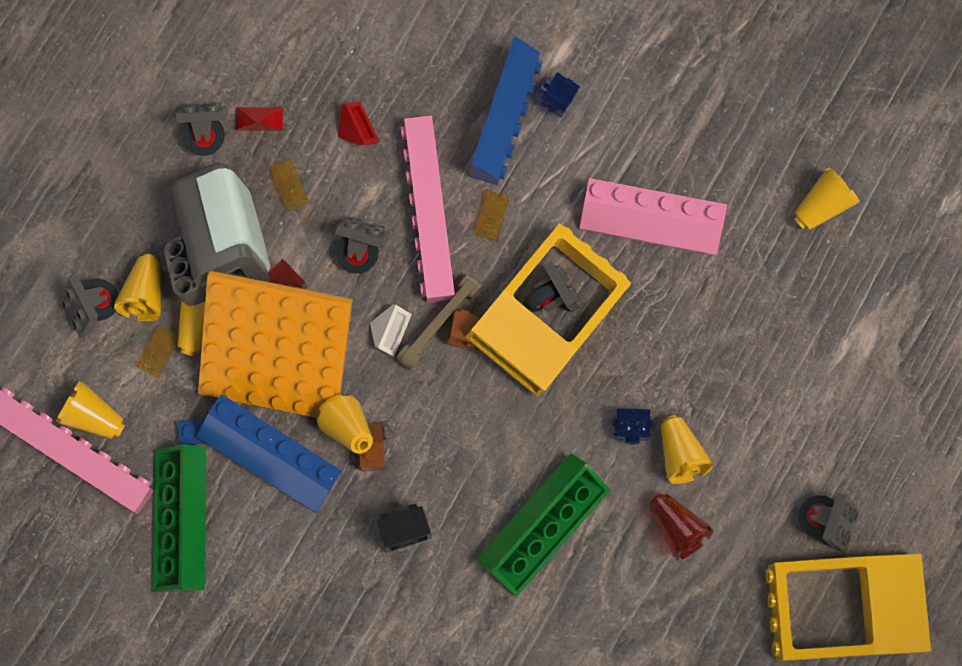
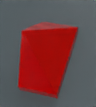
[338,102,380,146]
[237,107,283,131]

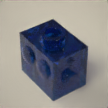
[538,72,581,118]
[612,408,653,445]

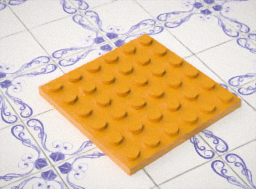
[198,271,353,418]

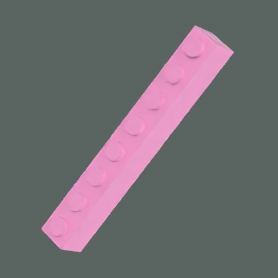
[401,115,455,303]
[0,387,154,515]

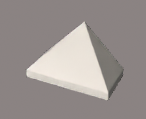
[370,304,412,357]

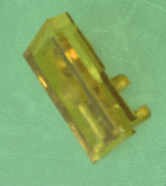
[270,159,309,211]
[475,190,510,241]
[137,326,178,378]

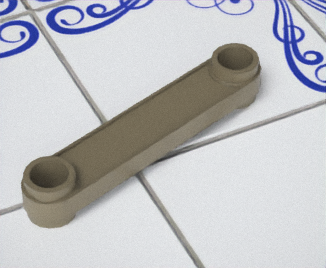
[397,274,483,370]

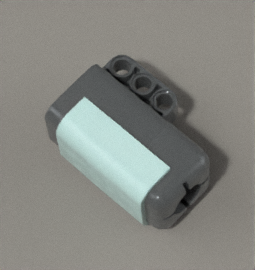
[164,162,270,306]

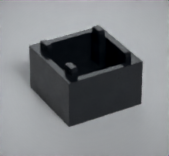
[376,503,432,553]

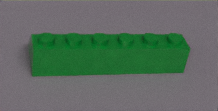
[152,444,207,592]
[476,453,610,597]

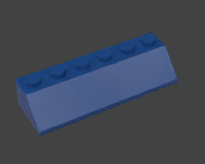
[471,37,543,186]
[196,394,342,513]

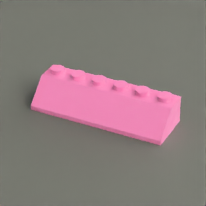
[579,178,727,256]

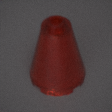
[650,494,714,561]

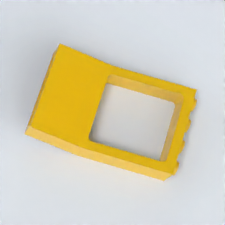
[465,223,631,397]
[766,554,931,662]

